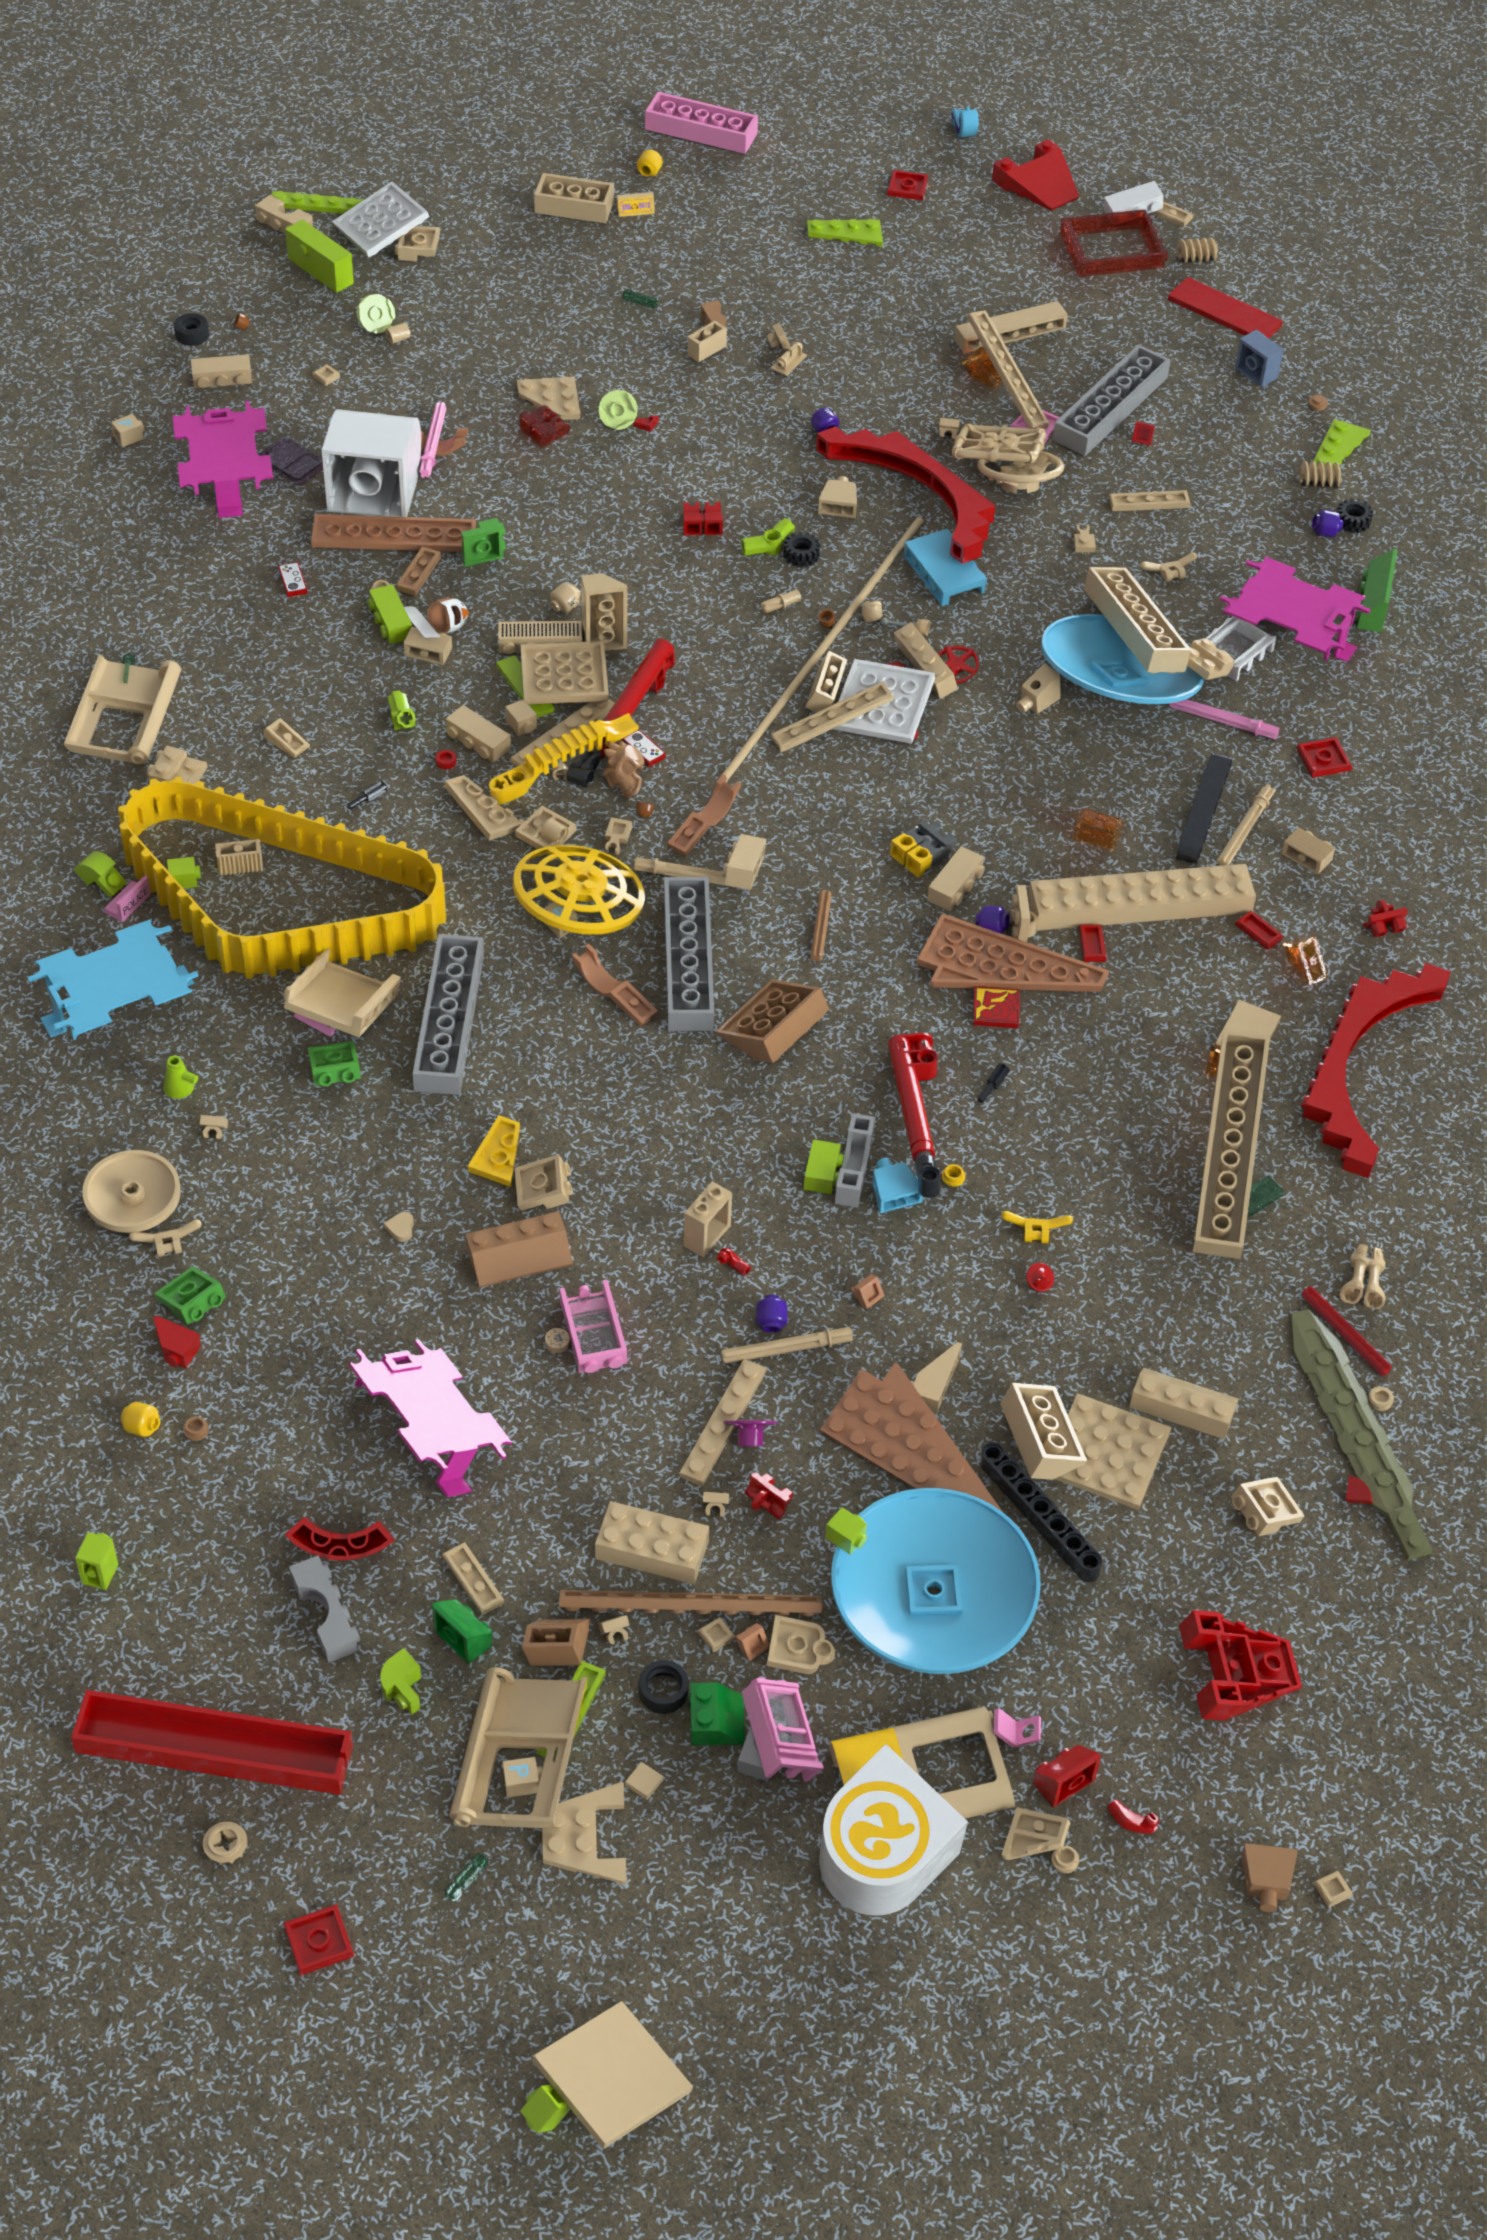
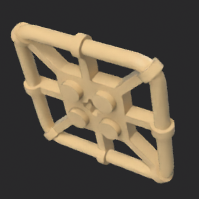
[952,423,1046,464]

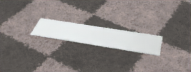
[404,606,440,638]

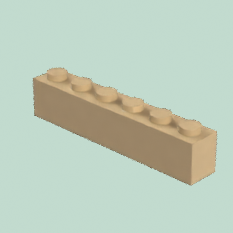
[954,301,1068,353]

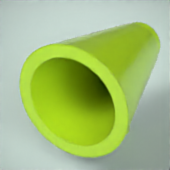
[163,1055,198,1099]

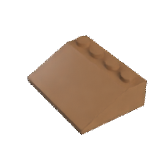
[715,979,829,1063]

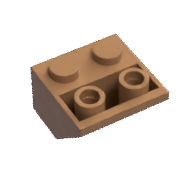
[522,1619,590,1666]

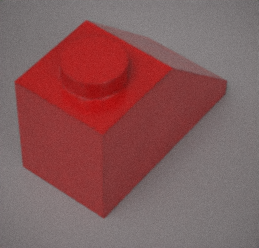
[153,1316,201,1369]

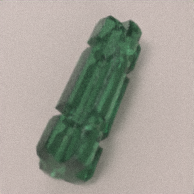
[622,289,658,308]
[122,653,136,684]
[444,1853,488,1902]

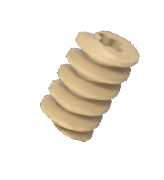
[1177,237,1218,263]
[1298,461,1341,487]

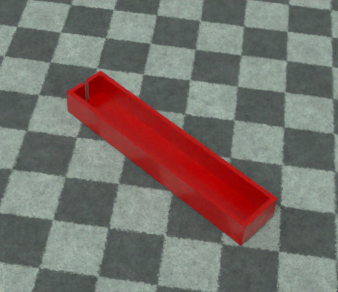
[71,1690,353,1795]

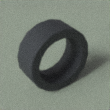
[638,1660,689,1714]

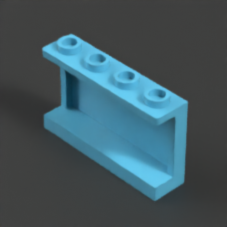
[904,529,987,606]

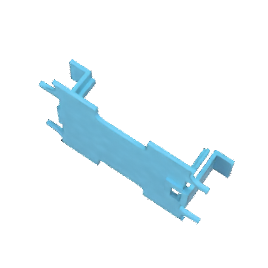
[28,919,199,1040]

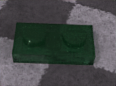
[1247,1175,1284,1218]

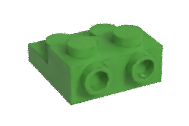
[461,518,506,567]
[308,1041,361,1086]
[154,1266,226,1325]

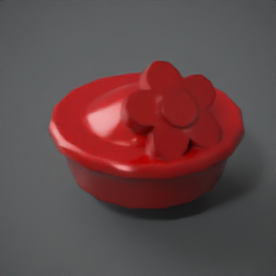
[1026,1263,1055,1292]

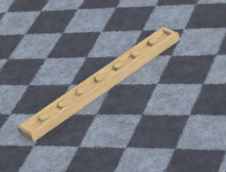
[967,310,1050,429]

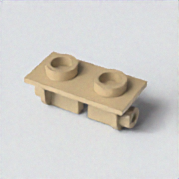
[771,342,807,376]

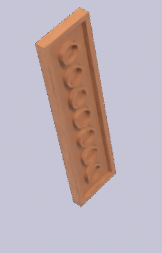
[311,514,476,552]

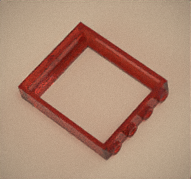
[1060,209,1168,277]

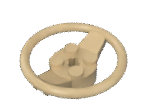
[977,451,1064,493]

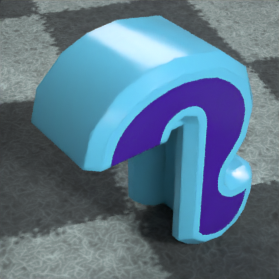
[951,107,979,138]

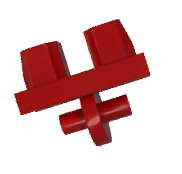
[1363,900,1408,938]
[744,1472,793,1519]

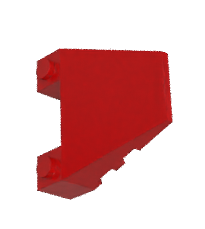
[992,139,1079,211]
[1179,1610,1302,1721]

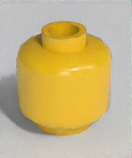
[636,150,663,177]
[121,1401,160,1437]

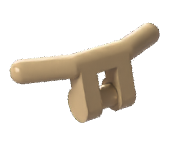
[1140,552,1197,582]
[129,1219,202,1257]

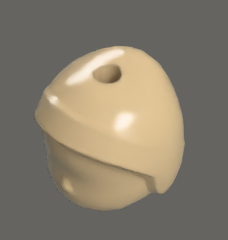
[862,600,883,623]

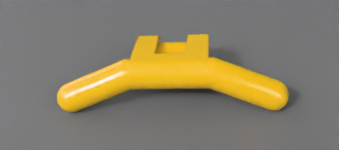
[1001,1211,1073,1244]

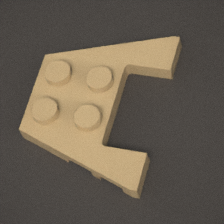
[542,1782,626,1885]

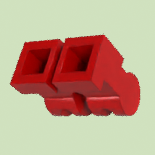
[683,502,723,535]

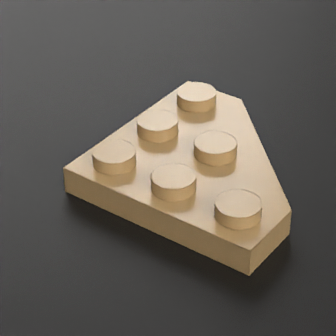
[517,377,580,420]

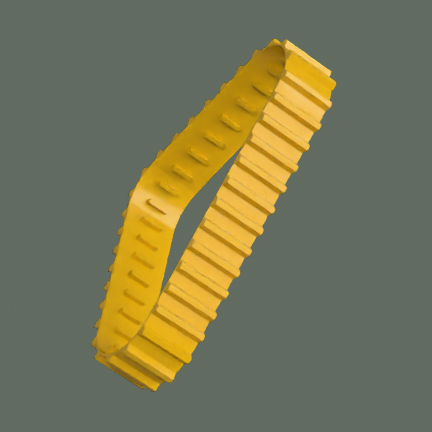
[118,776,446,979]

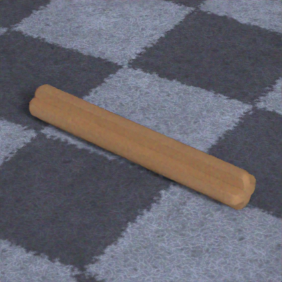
[810,890,832,961]

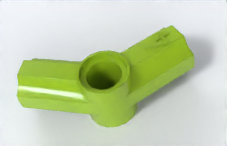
[741,518,795,556]
[388,690,416,730]

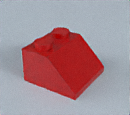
[1033,1745,1101,1808]

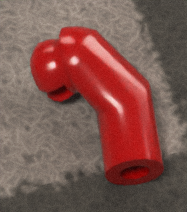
[717,1248,751,1276]

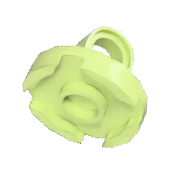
[357,294,395,333]
[599,389,638,430]

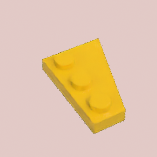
[468,1115,520,1187]

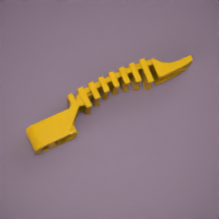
[489,713,639,804]

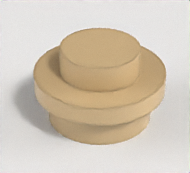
[1051,1846,1079,1873]

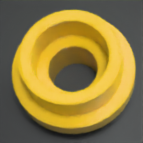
[942,1164,965,1187]

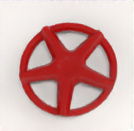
[938,645,979,683]

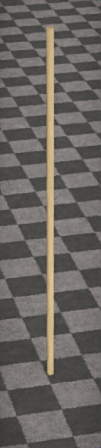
[720,517,923,783]

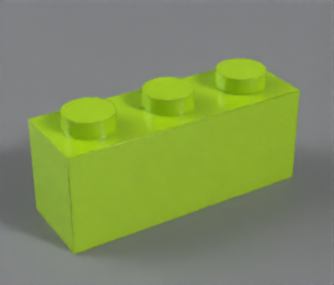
[367,584,412,644]

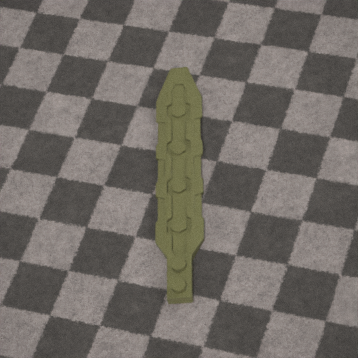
[1291,1309,1432,1560]

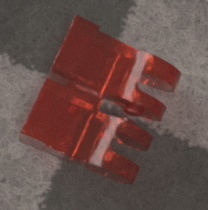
[519,405,570,448]

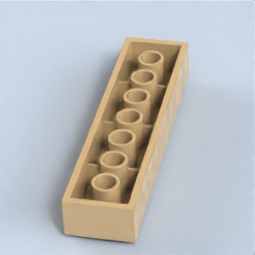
[1083,567,1191,674]

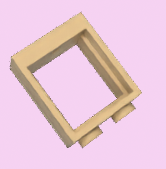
[684,1181,732,1257]

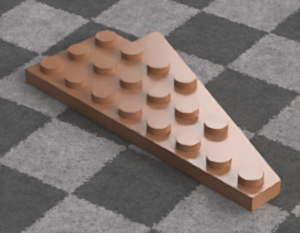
[917,914,1109,992]
[820,1362,1003,1512]

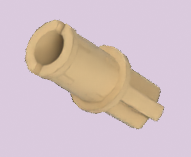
[761,589,801,613]

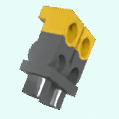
[889,821,956,878]

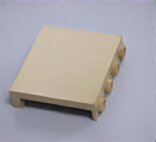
[283,949,401,1037]

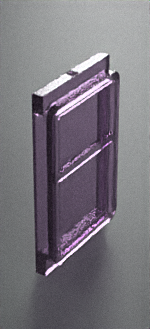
[258,437,323,486]

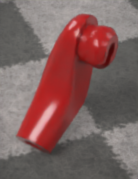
[1107,1800,1159,1834]

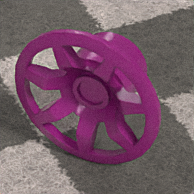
[723,1420,778,1446]

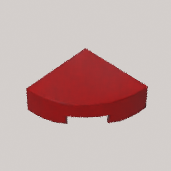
[633,415,659,432]
[1346,1476,1373,1504]

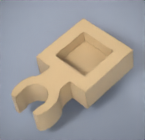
[1073,524,1096,552]
[605,817,633,855]

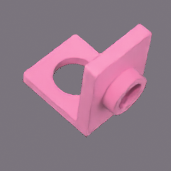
[994,1708,1041,1747]

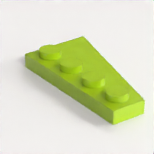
[807,219,883,247]
[1313,419,1371,466]

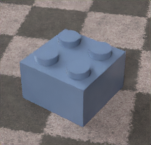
[1235,330,1284,387]

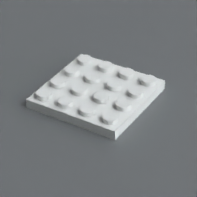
[332,182,429,257]
[833,659,935,744]

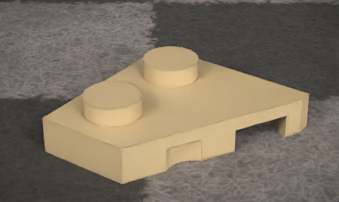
[1001,1807,1070,1860]

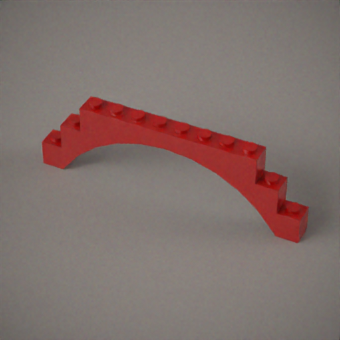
[816,426,995,564]
[1301,963,1451,1179]

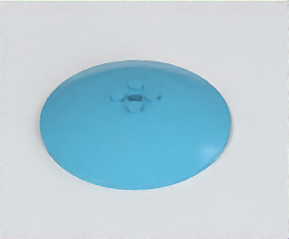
[1041,614,1204,704]
[831,1488,1041,1674]

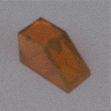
[1284,936,1328,986]

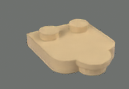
[766,1615,835,1674]

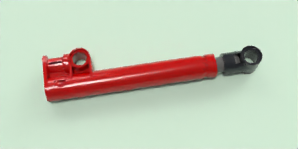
[566,638,675,788]
[888,1033,940,1198]

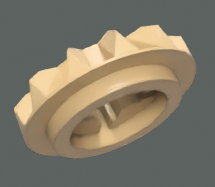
[203,1822,247,1865]

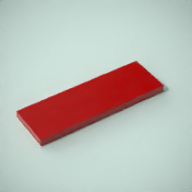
[1167,277,1283,338]

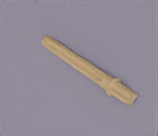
[1217,784,1275,866]
[634,857,737,888]
[721,1327,853,1364]

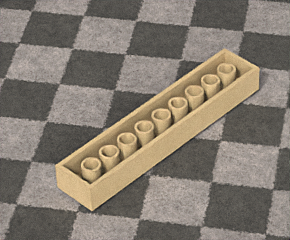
[1028,864,1256,931]
[1193,1030,1270,1259]

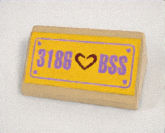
[617,192,655,217]

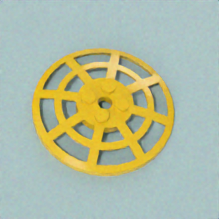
[513,845,645,934]

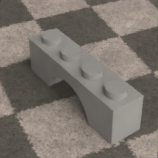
[835,1113,875,1208]
[289,1555,360,1663]

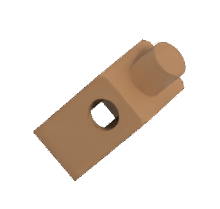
[1241,1843,1297,1912]

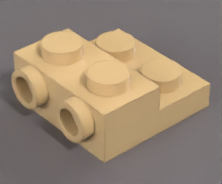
[395,226,440,261]
[1187,639,1235,680]
[147,746,208,784]
[515,1154,573,1211]
[1231,1477,1304,1536]

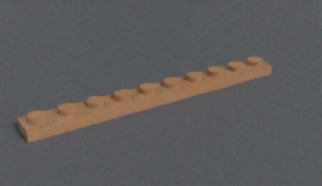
[559,1590,822,1616]

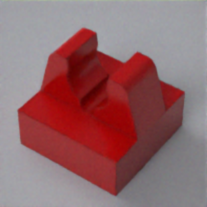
[1132,421,1156,445]

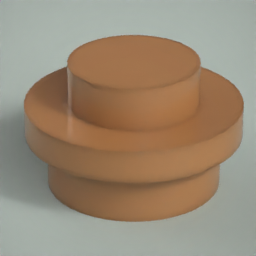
[1308,394,1328,411]
[183,1416,209,1441]

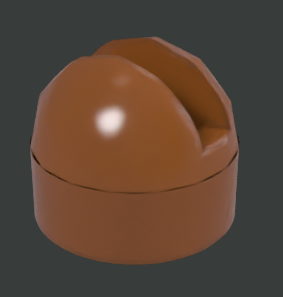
[234,313,249,329]
[818,609,835,628]
[636,801,654,818]

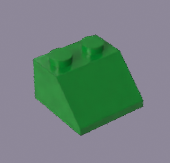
[432,1599,493,1664]
[690,1682,745,1746]

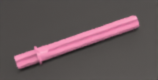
[419,402,446,478]
[1170,699,1280,740]

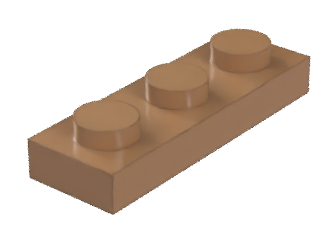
[396,547,441,596]

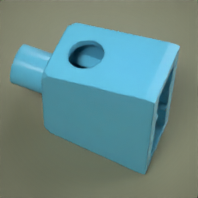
[872,1158,923,1213]

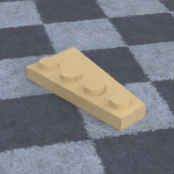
[445,775,525,841]

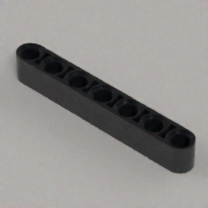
[1176,752,1233,864]
[980,1442,1102,1582]

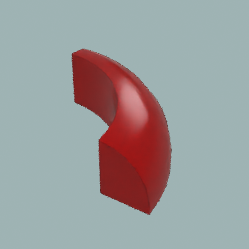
[285,1516,395,1561]

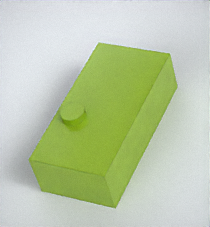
[285,219,354,293]

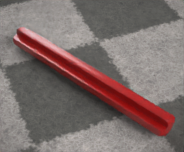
[1302,1286,1392,1376]

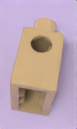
[818,476,857,518]
[1016,663,1061,714]

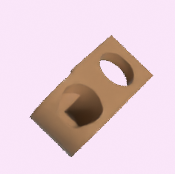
[700,300,727,327]

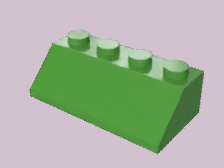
[1355,549,1398,633]

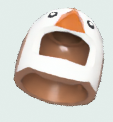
[427,598,469,634]

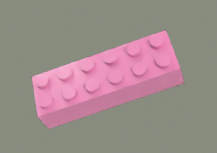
[645,92,758,154]

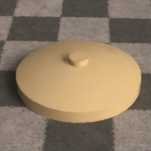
[82,1150,181,1233]

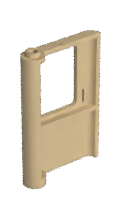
[64,655,181,764]

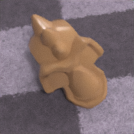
[603,741,644,800]

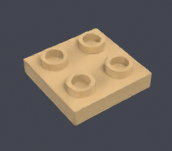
[515,806,577,855]
[1009,885,1038,942]

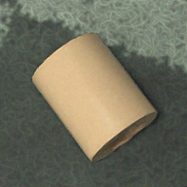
[385,322,411,344]

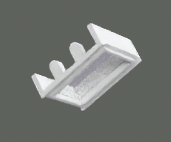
[1203,616,1276,681]

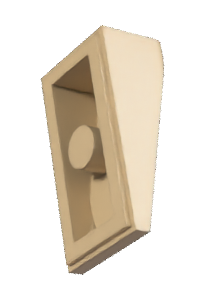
[263,718,310,758]

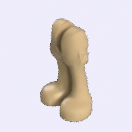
[1340,1244,1386,1309]

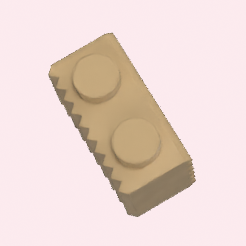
[688,321,727,363]
[404,627,452,665]
[1282,827,1335,874]
[215,839,263,876]

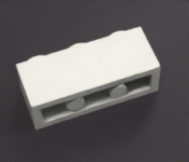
[1104,181,1163,224]

